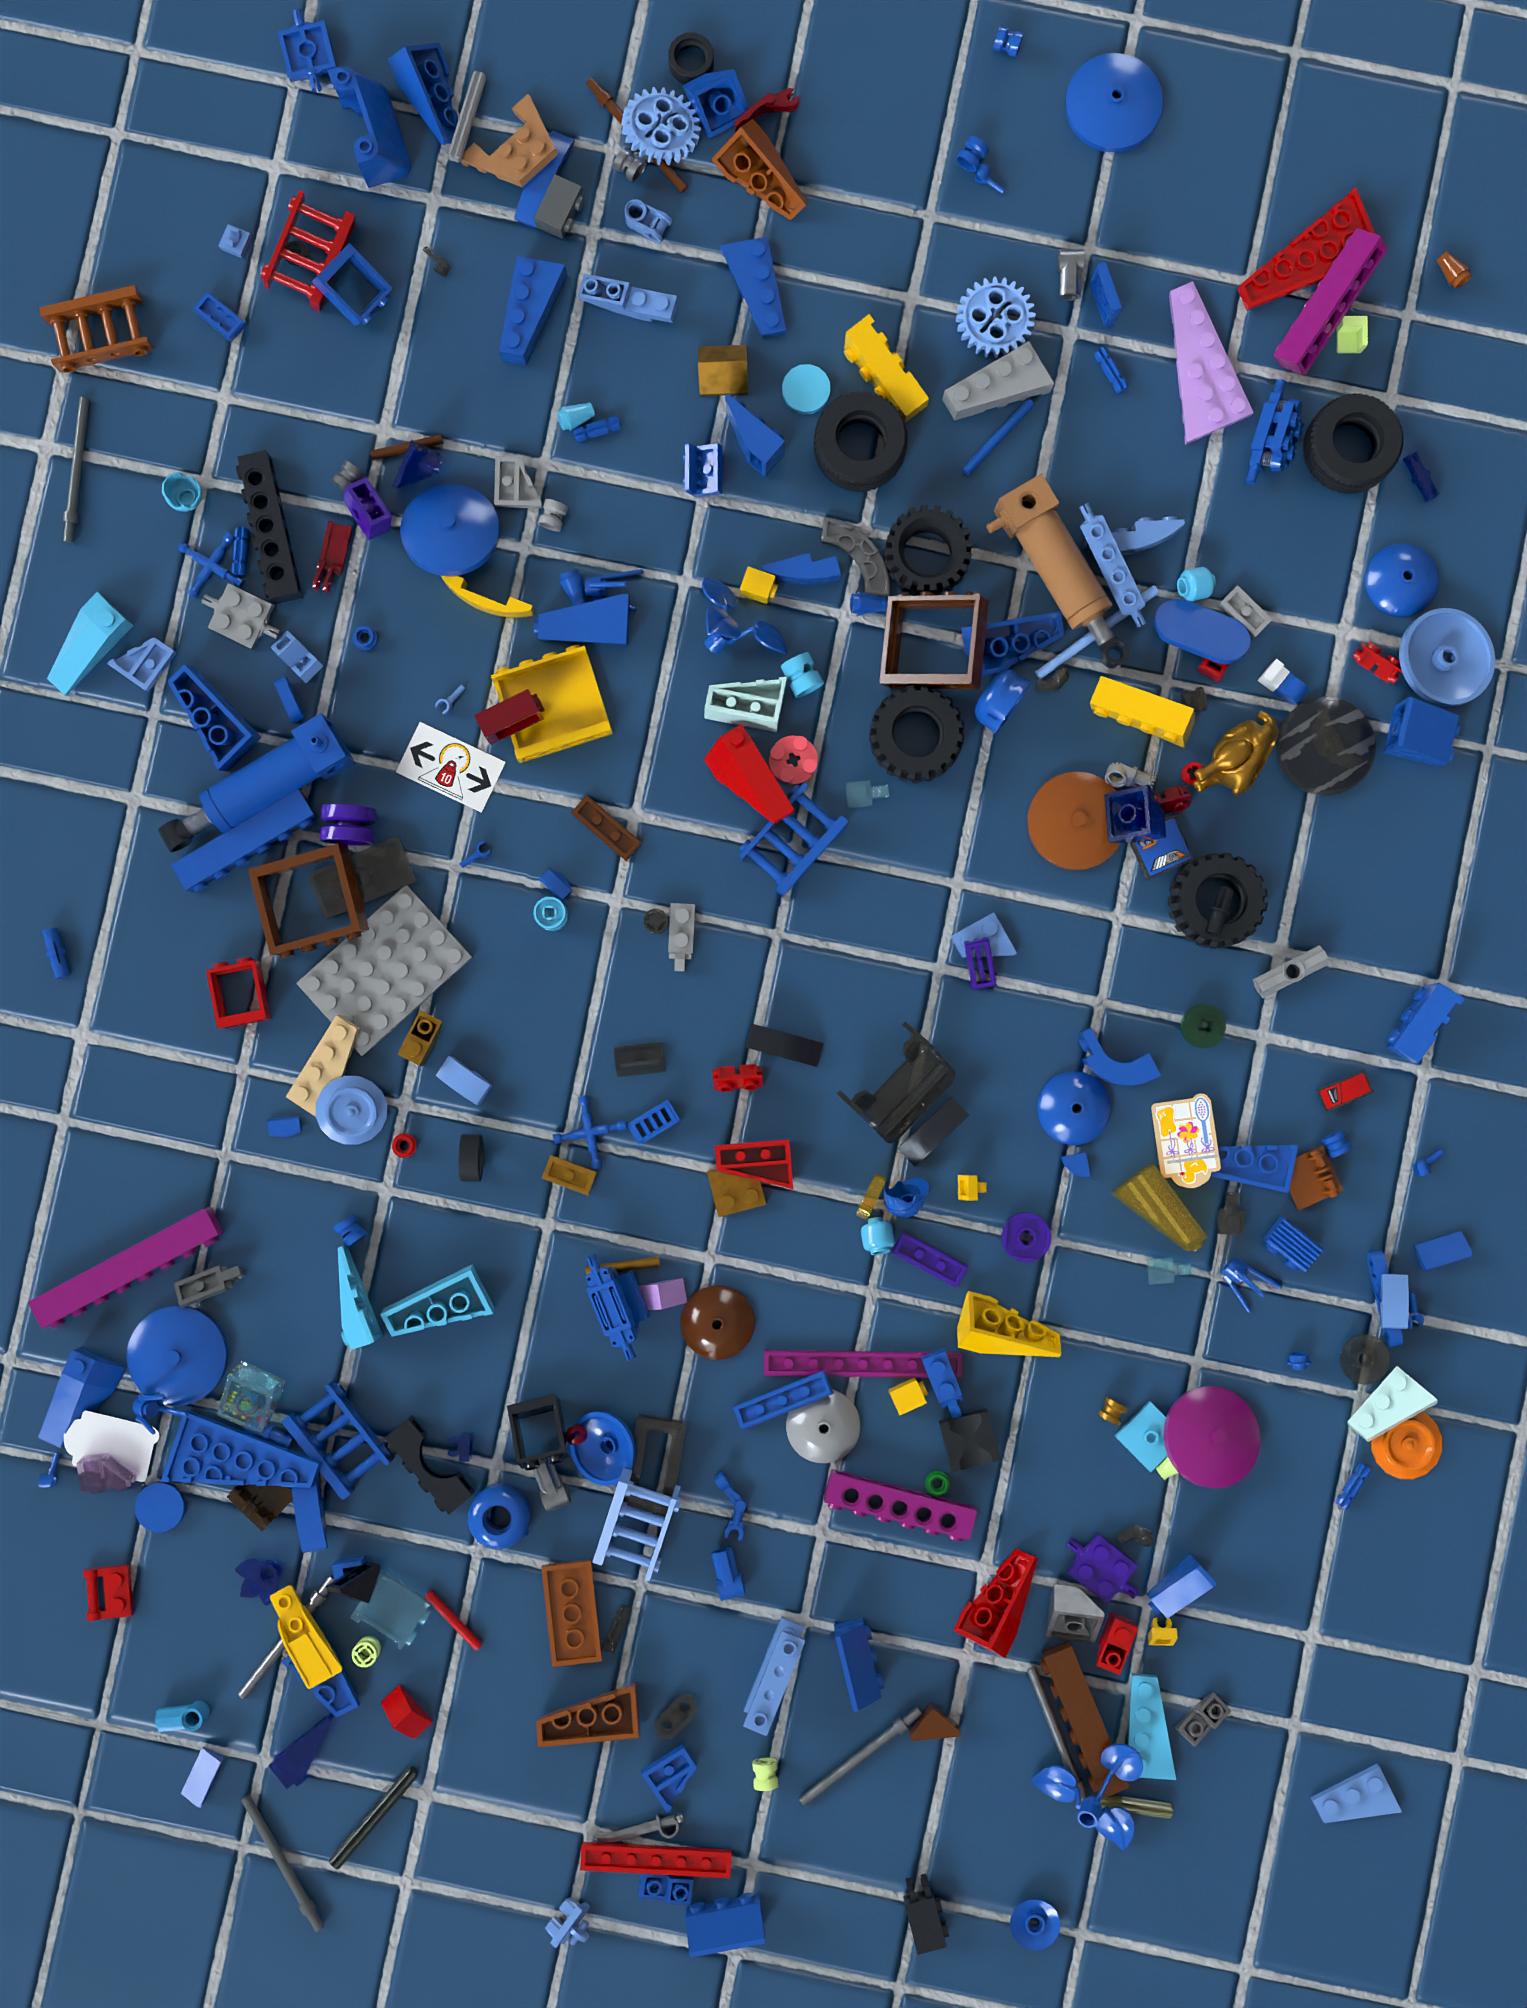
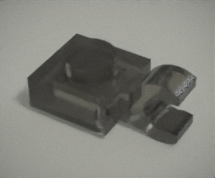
[1217,1191,1245,1235]

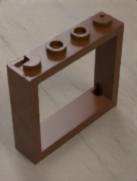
[879,591,989,689]
[248,843,369,959]

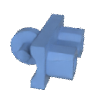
[545,1897,591,1948]

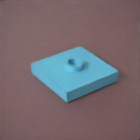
[1114,1401,1168,1473]

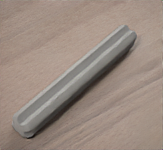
[448,71,486,163]

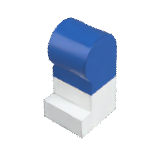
[1257,659,1309,705]

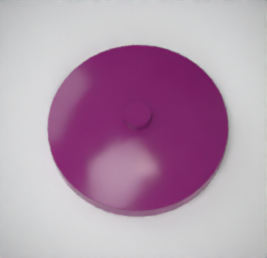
[1163,1386,1261,1488]

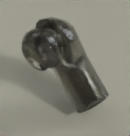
[1036,666,1069,692]
[1116,1524,1154,1547]

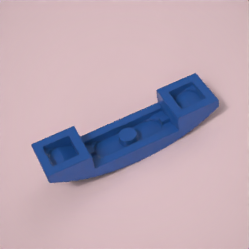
[514,130,575,229]

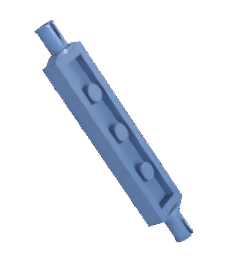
[1079,502,1146,628]

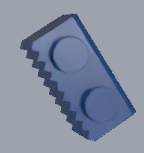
[1262,1216,1323,1272]

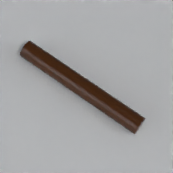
[370,434,444,460]

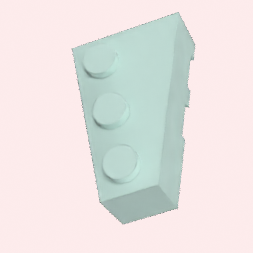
[704,677,787,732]
[1347,1366,1438,1442]

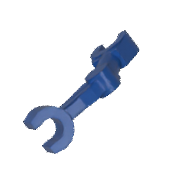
[714,1471,746,1541]

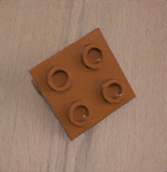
[1289,1145,1343,1211]

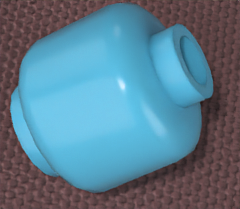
[1177,567,1216,601]
[861,1217,895,1255]

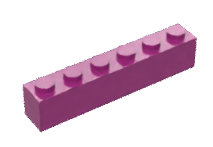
[1273,228,1388,377]

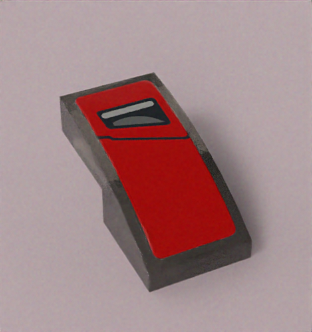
[1316,1069,1375,1112]

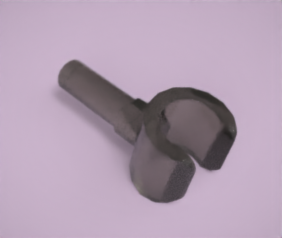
[423,246,450,277]

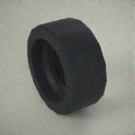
[668,32,714,84]
[458,1134,484,1182]

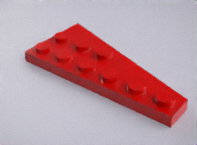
[1238,187,1375,311]

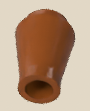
[1437,251,1472,289]

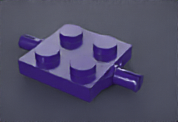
[1066,1533,1139,1604]

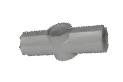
[1252,945,1330,998]

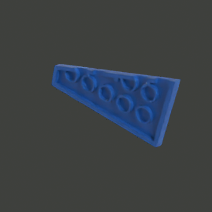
[161,1410,322,1488]

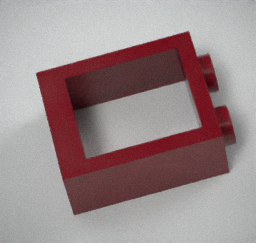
[474,689,545,745]

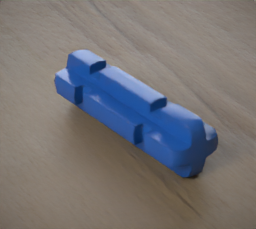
[1094,347,1129,393]
[573,415,621,442]
[231,527,250,576]
[1335,1463,1372,1510]

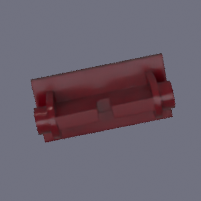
[1138,785,1191,820]

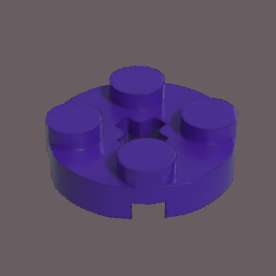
[1001,1212,1051,1263]

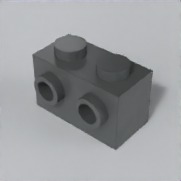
[534,174,585,239]

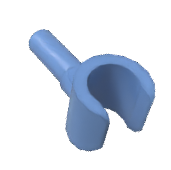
[435,685,465,714]

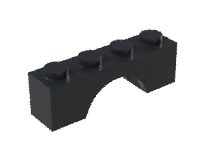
[385,1415,475,1515]

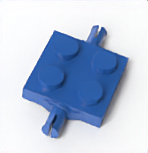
[277,9,337,93]

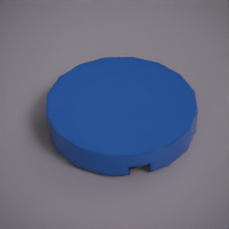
[135,1482,186,1532]

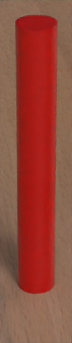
[424,1590,483,1651]

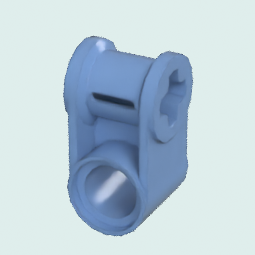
[625,199,673,244]

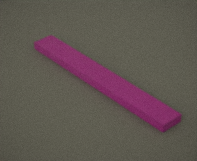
[764,1350,962,1378]

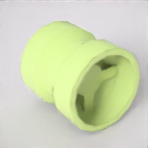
[352,1636,381,1667]
[752,1758,778,1791]

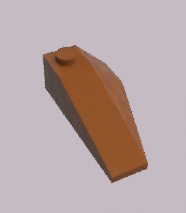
[711,119,808,221]

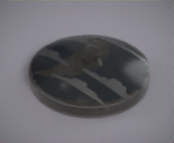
[1276,697,1376,796]

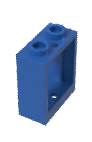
[312,243,393,326]

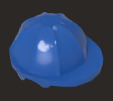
[884,1178,930,1218]

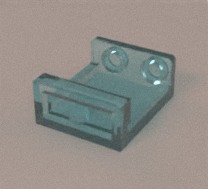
[350,1570,431,1650]

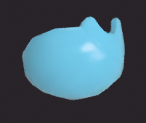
[162,472,202,512]

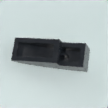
[745,1024,823,1067]
[897,1097,969,1167]

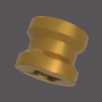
[1097,1397,1129,1426]

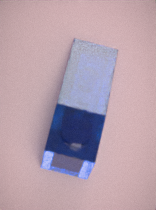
[268,1712,335,1789]

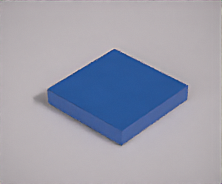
[1089,262,1122,328]

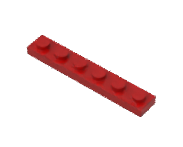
[580,1841,732,1878]

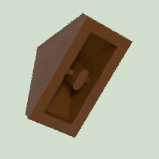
[909,1702,961,1741]

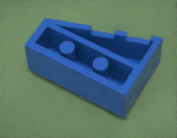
[1386,983,1465,1063]

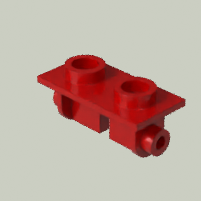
[1352,641,1402,684]
[712,1064,763,1092]

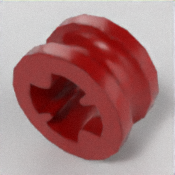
[1181,762,1203,785]

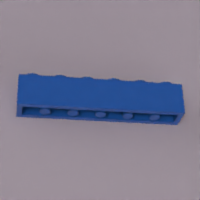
[171,789,318,893]

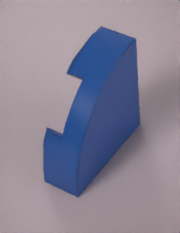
[1061,1152,1090,1177]

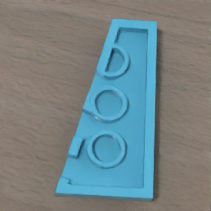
[1127,1673,1176,1780]

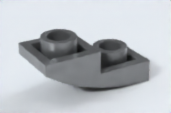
[1174,1692,1231,1747]

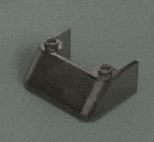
[836,1022,956,1143]

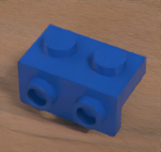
[683,443,722,498]

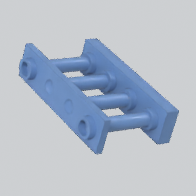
[592,1468,682,1581]
[743,1616,805,1736]

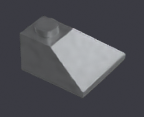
[1045,1584,1104,1644]

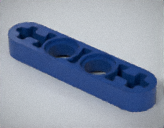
[1367,1250,1403,1347]

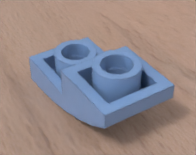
[436,1056,492,1105]
[1380,1274,1409,1329]

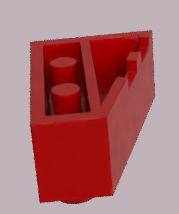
[715,1139,793,1189]

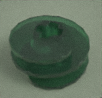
[1180,1004,1226,1048]

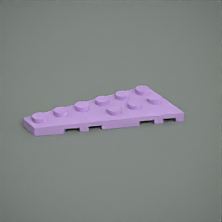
[1169,281,1254,445]

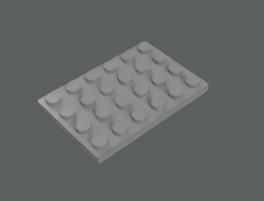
[296,885,473,1056]

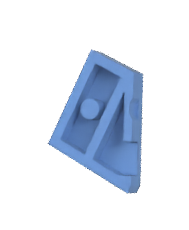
[950,912,1017,958]

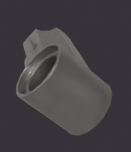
[1058,249,1085,301]
[533,1462,571,1512]

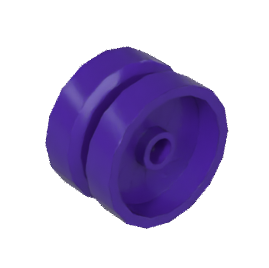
[319,804,377,846]

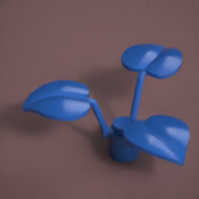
[702,578,788,655]
[1031,1744,1143,1851]

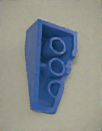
[388,42,458,145]

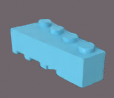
[380,1264,495,1336]

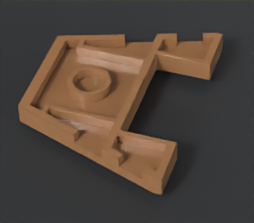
[461,94,558,187]

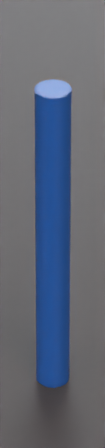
[961,398,1034,476]

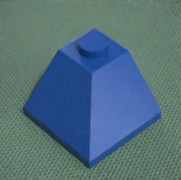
[683,69,749,139]

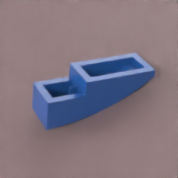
[762,553,841,585]
[291,1472,328,1553]

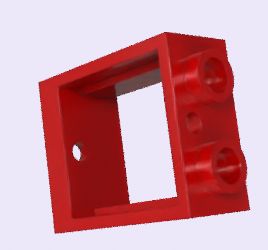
[206,957,272,1029]

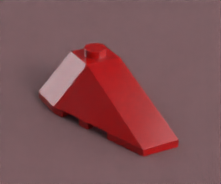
[704,724,795,824]
[953,1549,1038,1659]

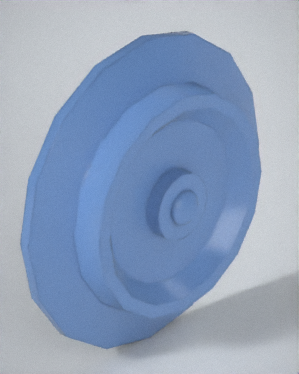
[316,1076,387,1145]

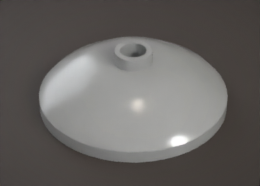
[786,1389,860,1463]

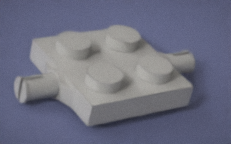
[202,583,281,650]

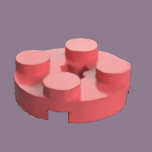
[769,735,818,786]

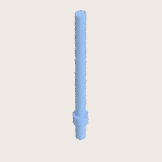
[1035,585,1159,680]

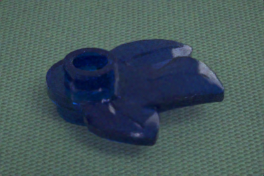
[235,1559,283,1606]

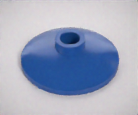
[1010,1899,1060,1951]

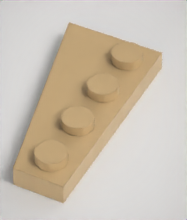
[286,1014,359,1117]

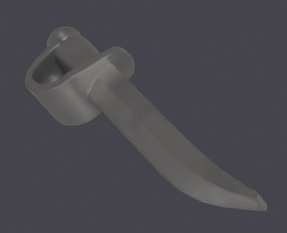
[593,1813,685,1842]

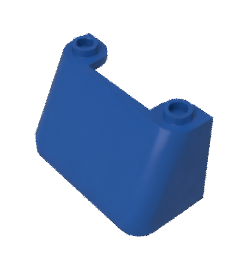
[328,66,411,188]

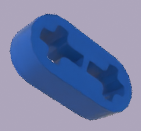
[274,676,305,723]

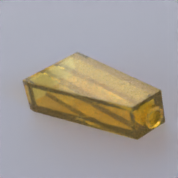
[1110,1164,1207,1252]

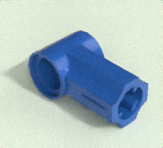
[711,1547,746,1601]

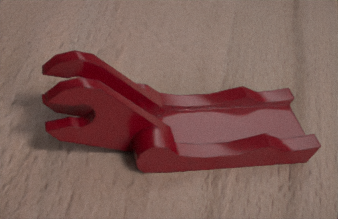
[734,88,800,133]
[313,521,352,594]

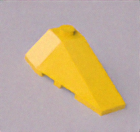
[957,1291,1061,1357]

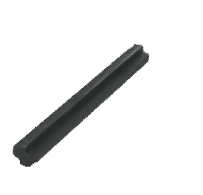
[329,1766,419,1870]

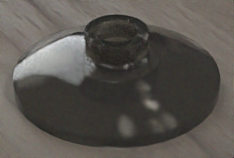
[1340,1334,1390,1385]

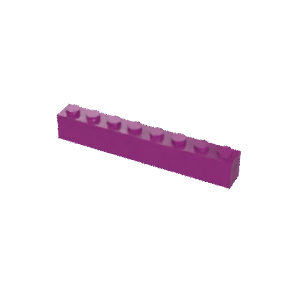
[28,1207,224,1329]

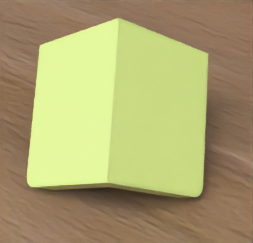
[1336,316,1368,353]

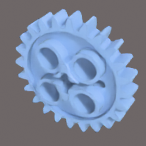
[621,87,701,165]
[956,276,1036,358]

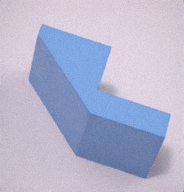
[270,630,323,683]

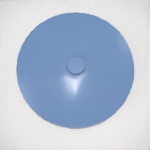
[1399,608,1495,707]

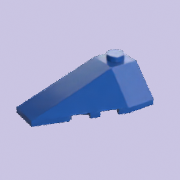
[961,611,1064,675]
[38,1347,126,1448]

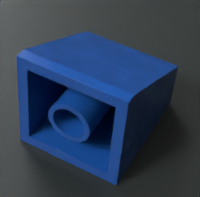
[1383,697,1460,767]

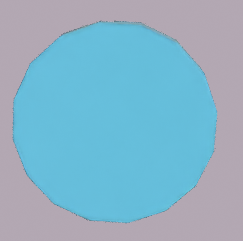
[782,364,830,414]

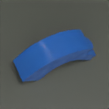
[1078,1028,1161,1085]

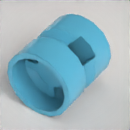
[781,652,824,698]
[533,897,569,931]

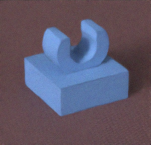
[218,224,252,259]

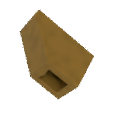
[397,1010,443,1066]

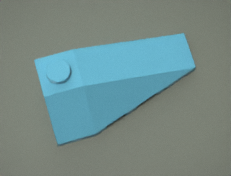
[47,592,134,696]
[338,1245,383,1350]

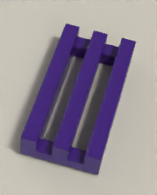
[964,937,997,990]

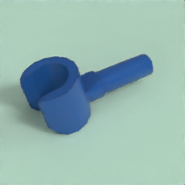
[975,164,1005,194]
[459,841,491,868]
[1413,1149,1444,1176]
[1408,1293,1424,1330]
[38,1453,61,1488]

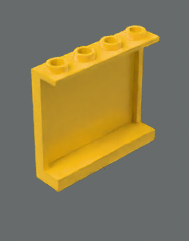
[491,645,613,763]

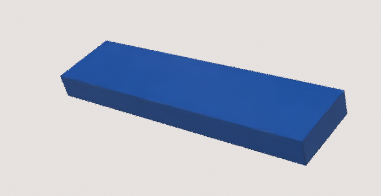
[733,1370,834,1430]

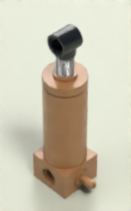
[986,473,1129,669]

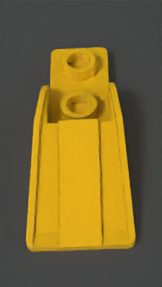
[270,1585,343,1689]

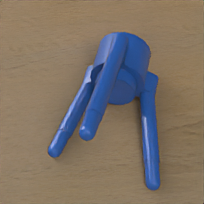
[585,569,644,611]
[1221,1257,1282,1313]
[133,1394,189,1435]

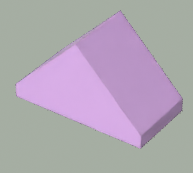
[638,1278,687,1310]

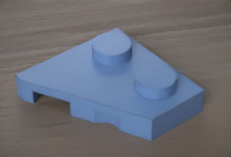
[107,637,176,692]

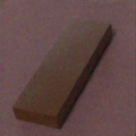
[571,795,642,862]

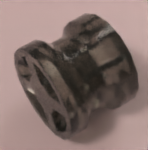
[1181,687,1207,712]
[643,909,669,934]

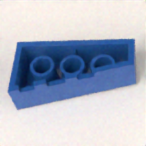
[499,256,568,365]

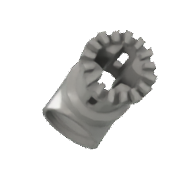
[1105,762,1157,795]

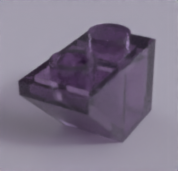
[76,1453,137,1494]

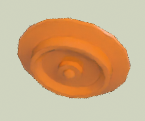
[1371,1412,1442,1479]

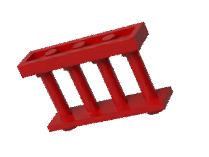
[261,190,356,312]

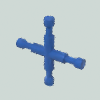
[178,532,245,598]
[553,1095,627,1169]

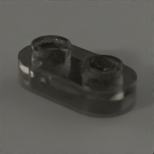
[654,1694,697,1739]

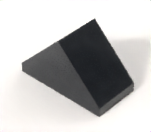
[326,1561,381,1604]

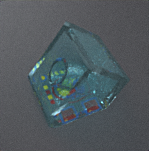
[217,1361,286,1434]

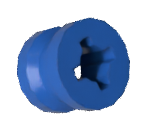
[1321,1130,1353,1158]

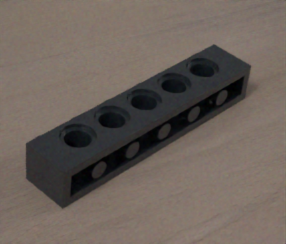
[236,450,304,604]

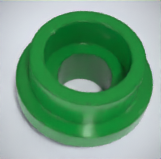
[925,1470,950,1496]

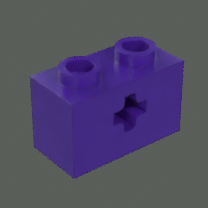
[343,477,392,540]

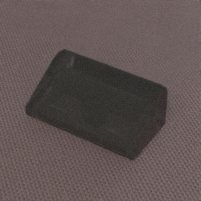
[614,1042,666,1077]

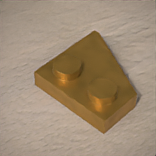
[707,1170,766,1217]

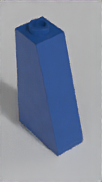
[534,594,630,645]

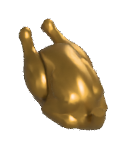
[1193,710,1278,796]

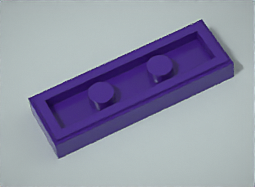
[891,1231,968,1288]

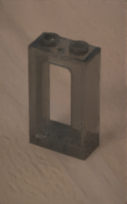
[623,1413,688,1517]

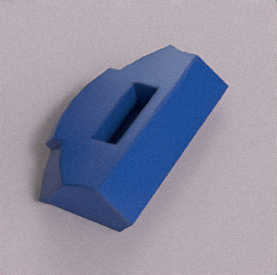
[539,868,573,901]
[267,1116,302,1137]

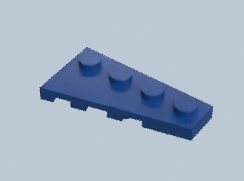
[720,236,786,338]

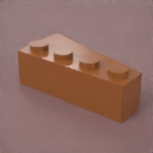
[536,1682,640,1747]

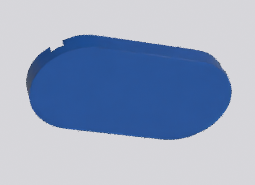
[1154,599,1250,664]

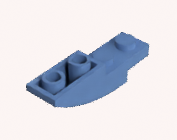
[577,273,679,323]
[1083,516,1185,556]

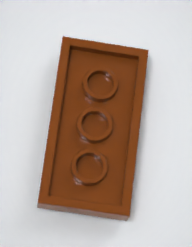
[541,1559,602,1667]

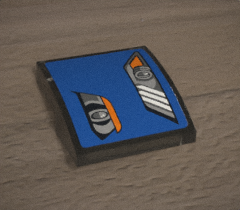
[1127,815,1195,881]

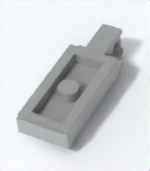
[668,903,695,972]

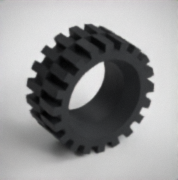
[884,505,972,596]

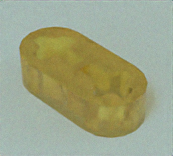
[855,1173,887,1220]

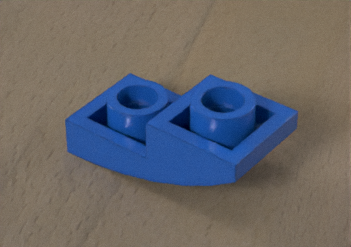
[638,1874,694,1905]

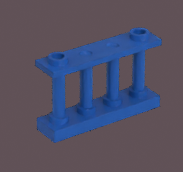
[739,782,849,897]
[281,1381,394,1500]

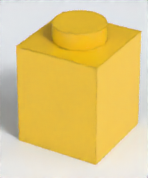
[740,566,778,604]
[888,1378,928,1415]

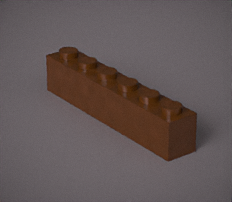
[1040,1640,1130,1799]

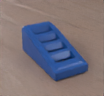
[626,1099,681,1145]

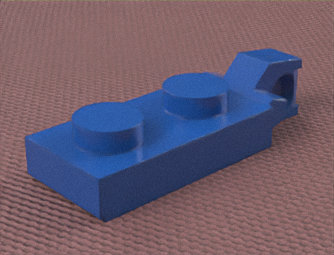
[921,1348,963,1419]

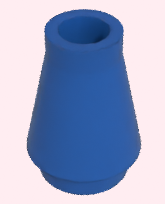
[559,569,587,606]
[850,591,887,616]

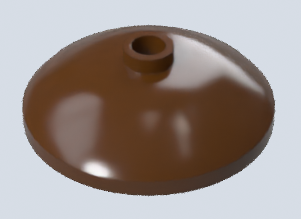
[680,1285,754,1360]

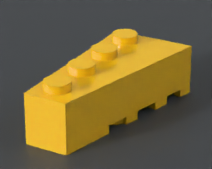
[844,314,929,423]
[1090,676,1196,748]

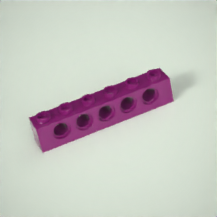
[824,1469,977,1542]

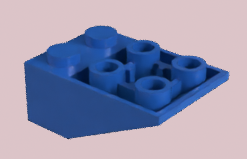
[725,394,785,478]

